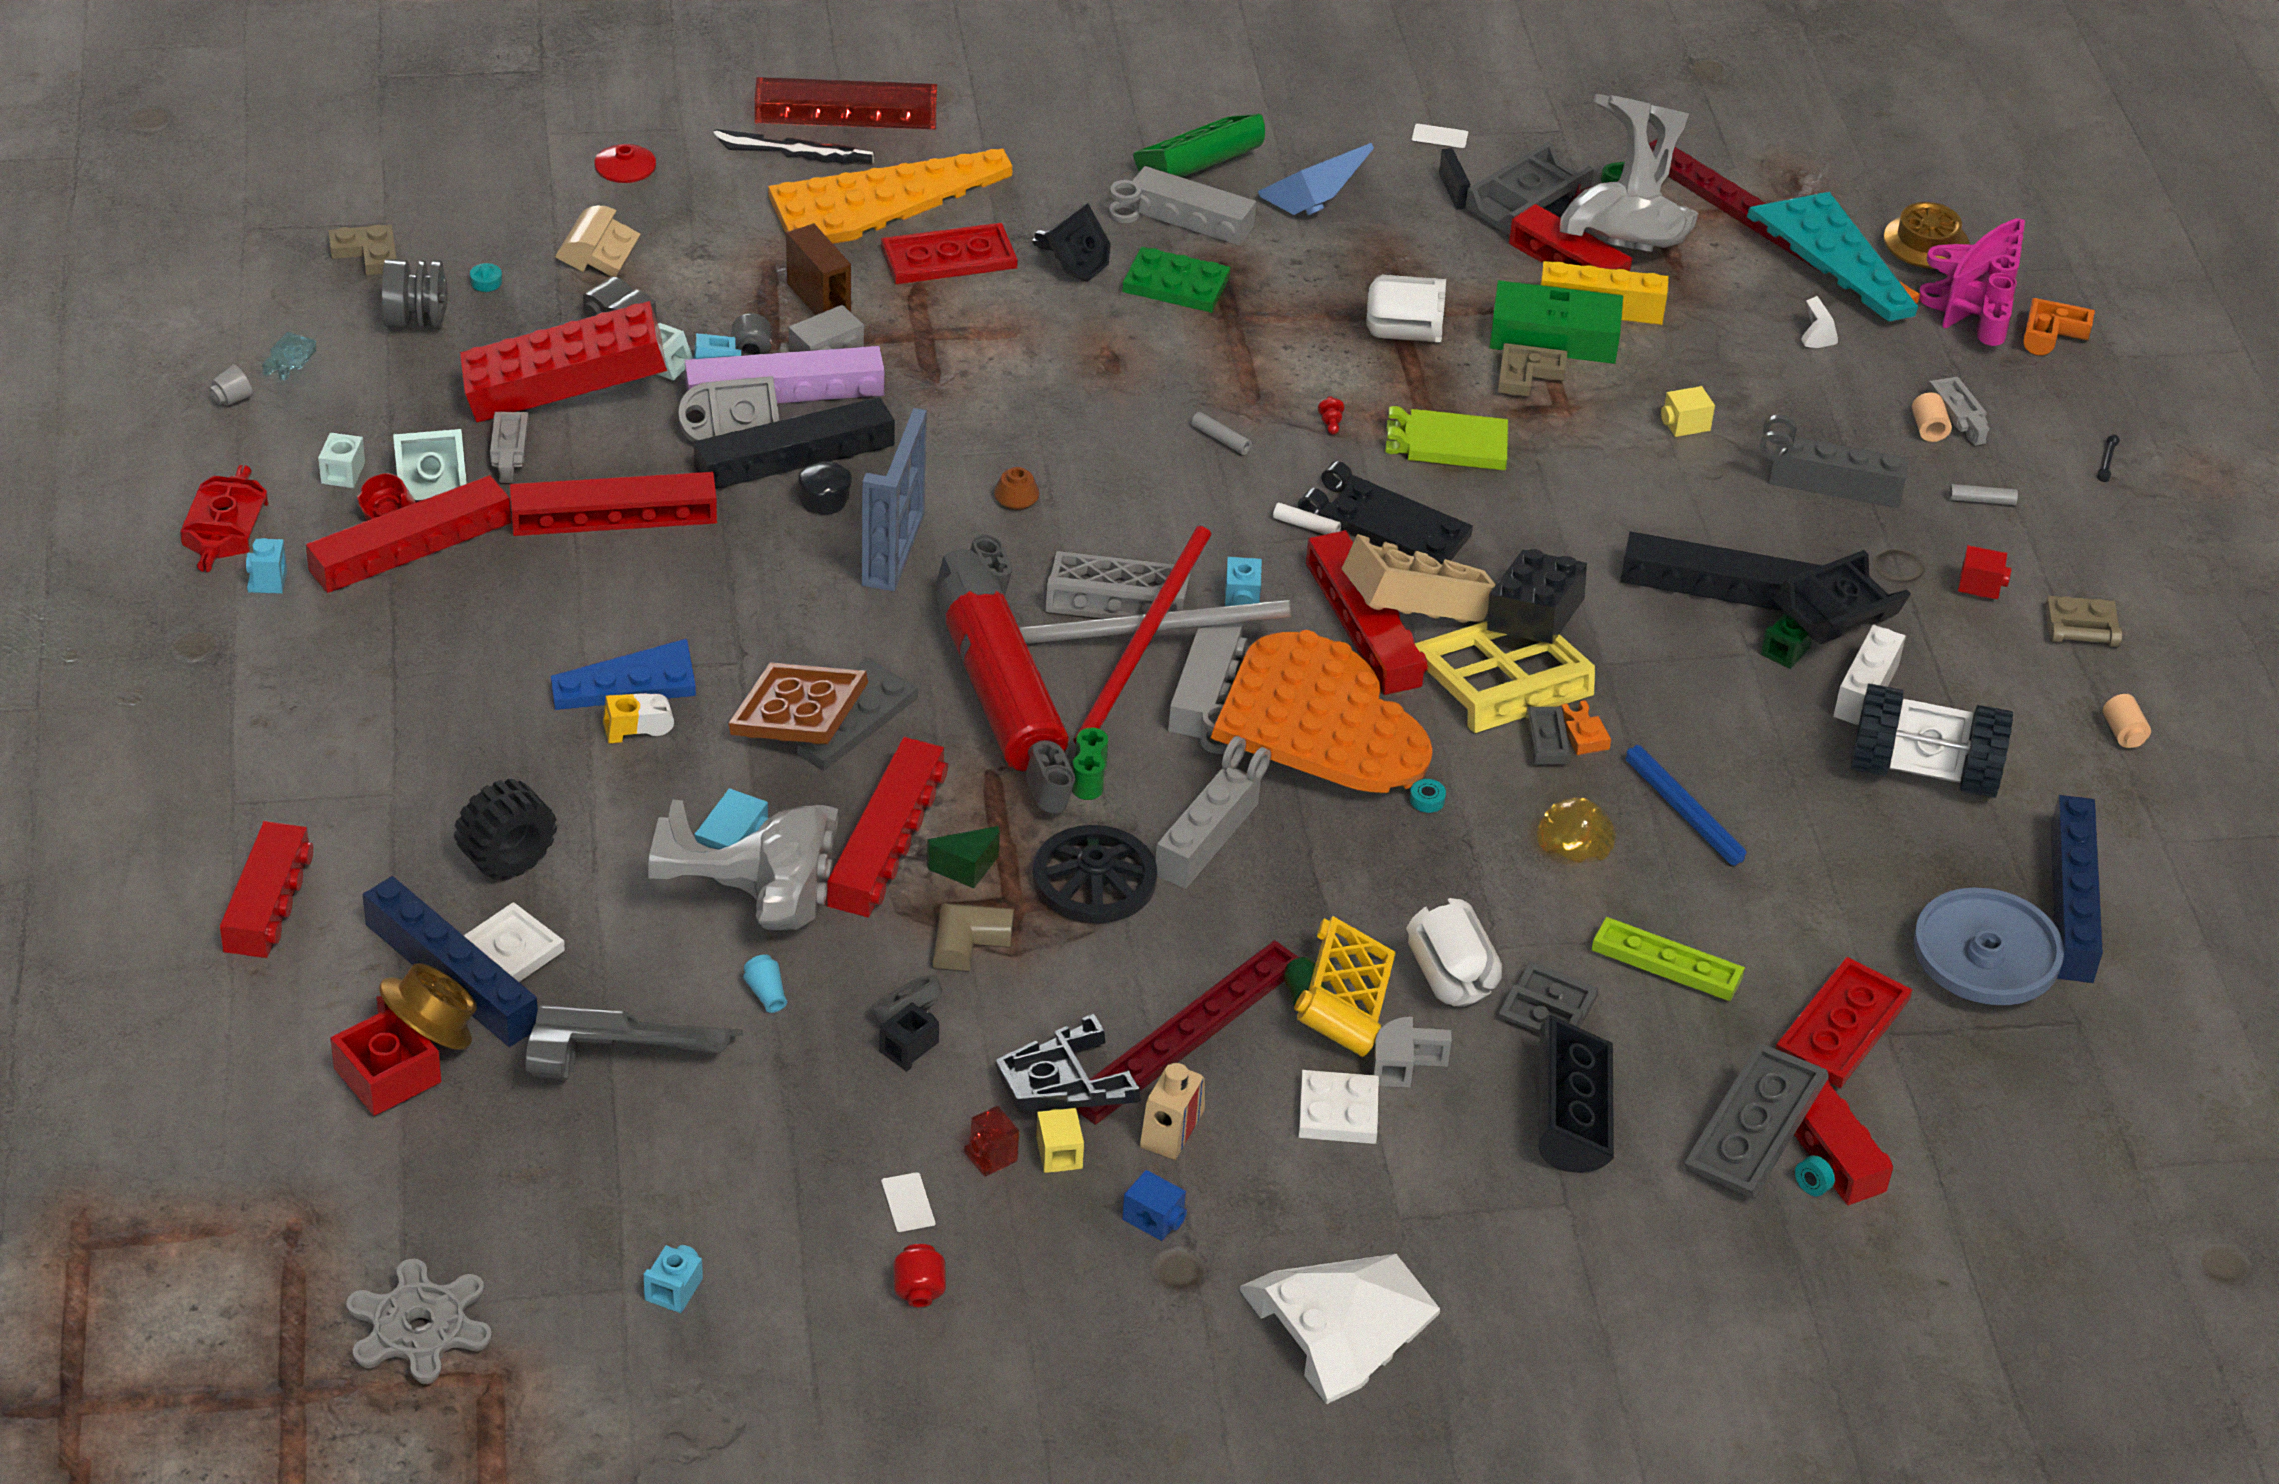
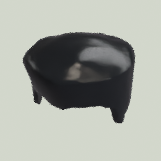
[799,460,852,515]

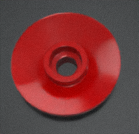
[595,144,656,183]

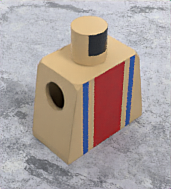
[1140,1063,1205,1160]

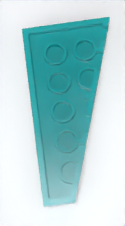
[1747,192,1918,322]

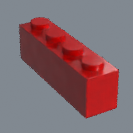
[1509,204,1632,271]
[220,821,314,958]
[1794,1059,1894,1206]

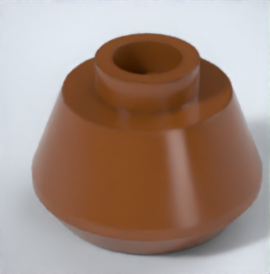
[994,467,1040,510]

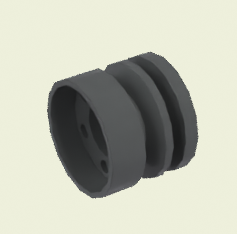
[382,259,448,328]

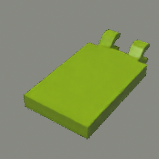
[1385,406,1508,470]

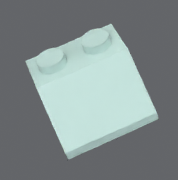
[393,429,467,501]

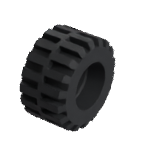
[454,779,557,880]

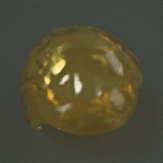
[1537,797,1616,863]

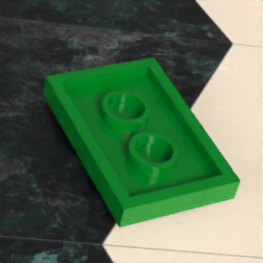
[1122,246,1231,313]

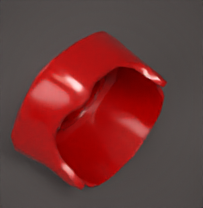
[357,473,416,521]

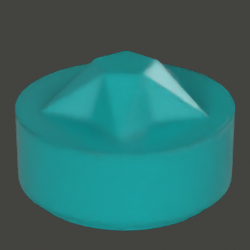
[470,263,502,292]

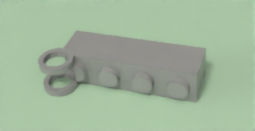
[1109,166,1257,246]
[1168,622,1247,754]
[1155,736,1271,889]

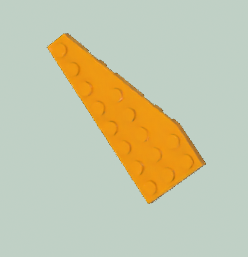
[768,149,1013,244]

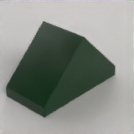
[927,826,1000,888]

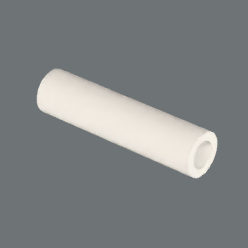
[1273,502,1341,535]

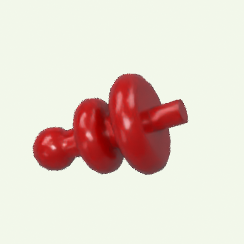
[1318,396,1345,435]

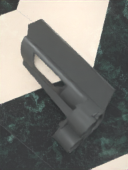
[526,1005,743,1080]

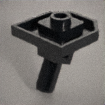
[1032,203,1111,281]

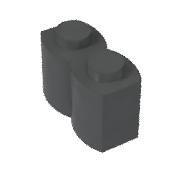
[583,276,657,320]

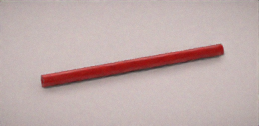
[1073,526,1212,744]

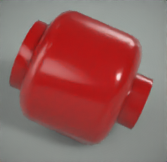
[893,1244,946,1307]

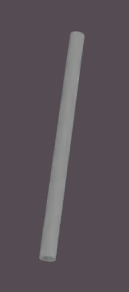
[1019,600,1291,644]

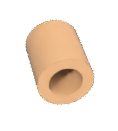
[1912,392,1952,442]
[2103,694,2151,748]

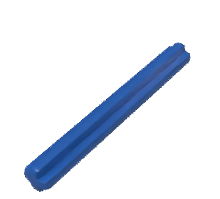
[1625,745,1747,866]

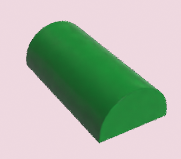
[1132,113,1265,178]

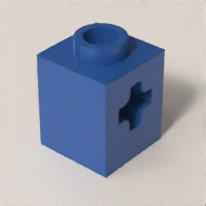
[1122,1170,1187,1241]

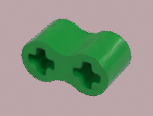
[1072,728,1108,800]

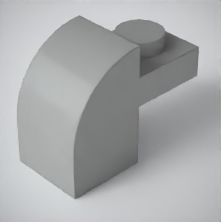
[1372,1017,1452,1088]

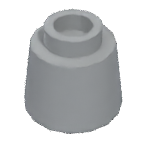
[209,364,253,406]

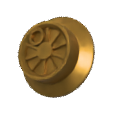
[1884,202,1970,269]
[379,964,477,1050]

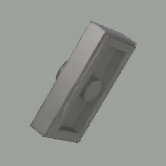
[1526,706,1571,764]

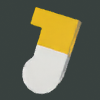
[603,693,674,744]

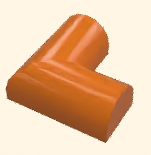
[2024,298,2095,355]

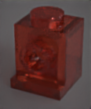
[964,1105,1019,1177]

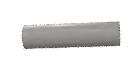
[1191,412,1252,455]
[1949,484,2018,506]

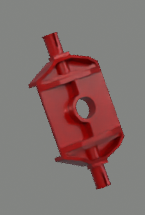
[180,465,269,572]

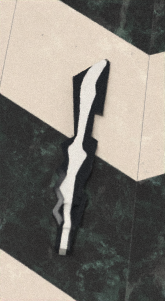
[714,129,874,164]

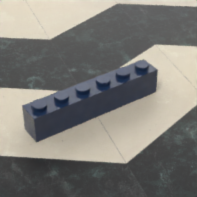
[2051,795,2103,983]
[362,876,538,1048]

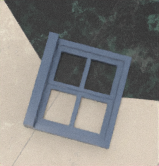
[862,408,927,591]

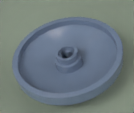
[1913,888,2064,1005]

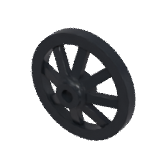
[1033,825,1157,923]

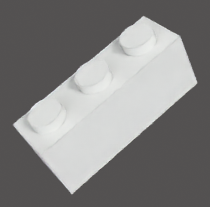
[1833,625,1906,725]

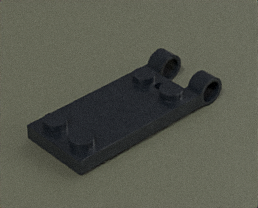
[1298,461,1473,565]

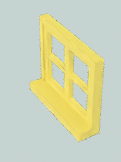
[1415,621,1595,734]

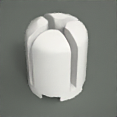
[1366,275,1446,342]
[1406,898,1502,1007]

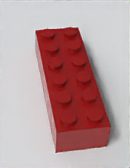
[460,301,667,423]

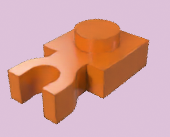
[1561,700,1611,755]

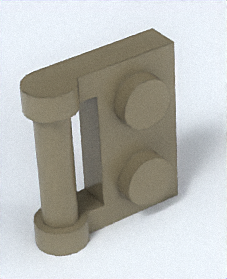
[2045,596,2122,647]

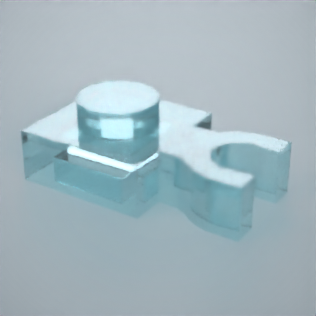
[262,332,317,381]

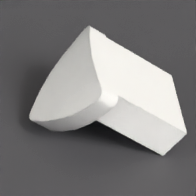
[1801,296,1838,348]

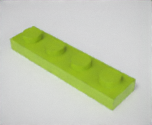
[1592,917,1745,1002]

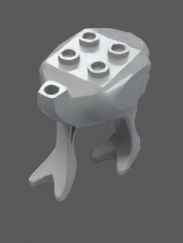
[1560,94,1699,252]
[648,799,839,930]

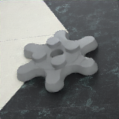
[346,1259,492,1384]

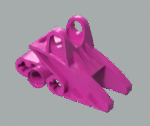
[1919,218,2025,346]

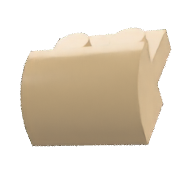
[555,206,640,277]

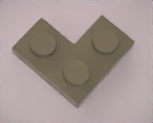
[328,225,397,275]
[1498,343,1567,397]

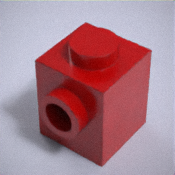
[1958,545,2012,599]

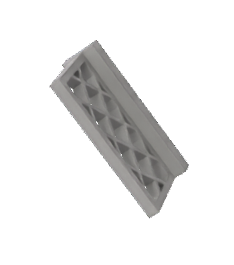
[1045,551,1190,619]

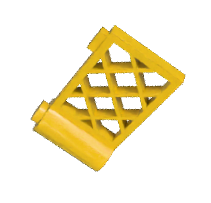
[1294,916,1396,1057]

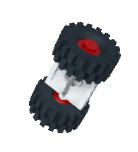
[1851,683,2013,798]

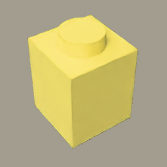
[1661,386,1715,437]
[1036,1108,1084,1173]

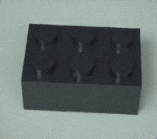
[1487,549,1587,644]

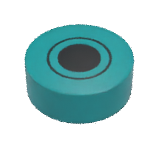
[1409,779,1446,813]
[1795,1155,1835,1197]

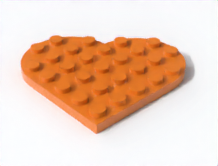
[1210,630,1432,793]

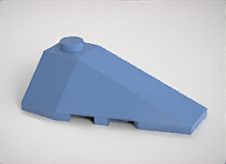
[1258,143,1374,215]

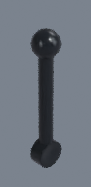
[2097,434,2120,482]

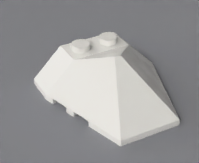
[1240,1254,1440,1404]

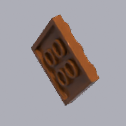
[728,663,868,744]

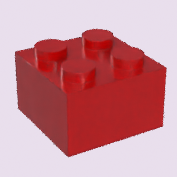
[330,1008,442,1116]

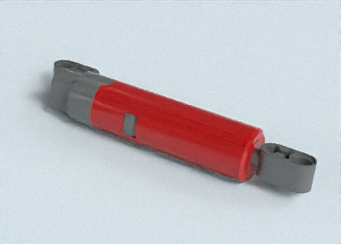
[936,534,1075,813]

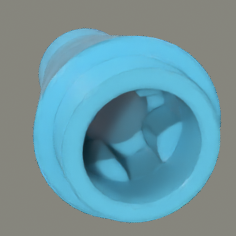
[743,955,787,1013]

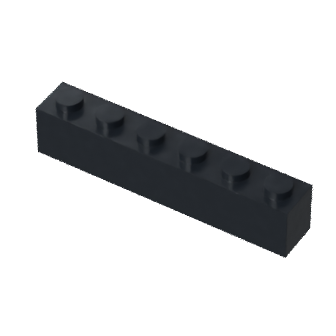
[694,397,895,489]
[1620,531,1823,611]

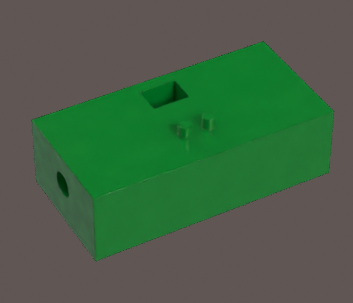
[1489,280,1623,364]

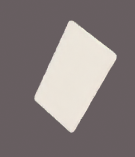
[1412,124,1468,148]
[881,1172,935,1232]

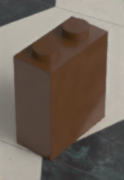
[786,223,851,316]

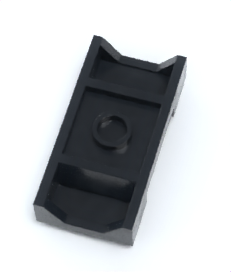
[1773,550,1911,644]

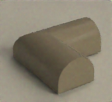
[933,903,1014,971]

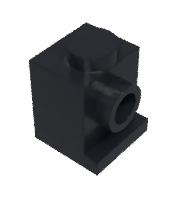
[879,1002,939,1072]

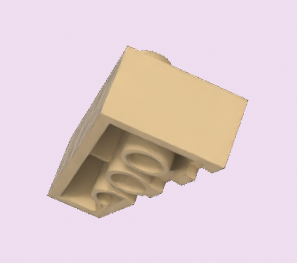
[1342,534,1496,623]

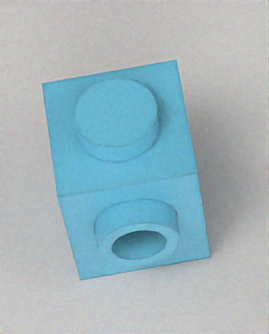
[1225,557,1262,606]

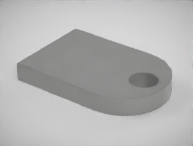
[678,376,779,443]

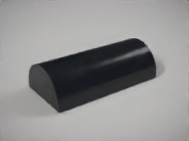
[1539,1014,1614,1173]

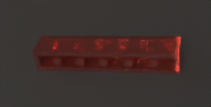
[754,77,937,130]

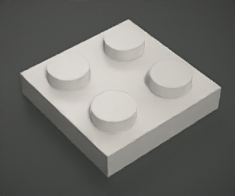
[464,902,565,982]
[1299,1070,1379,1144]

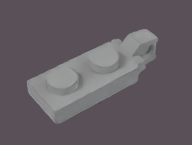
[1927,377,1990,446]
[490,412,529,483]

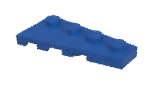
[551,639,696,710]

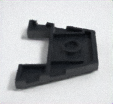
[996,1014,1141,1112]

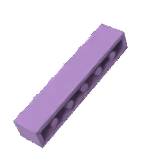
[685,346,884,403]

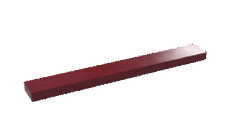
[1075,940,1300,1125]

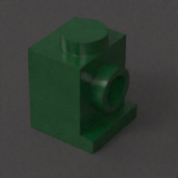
[1761,614,1812,669]

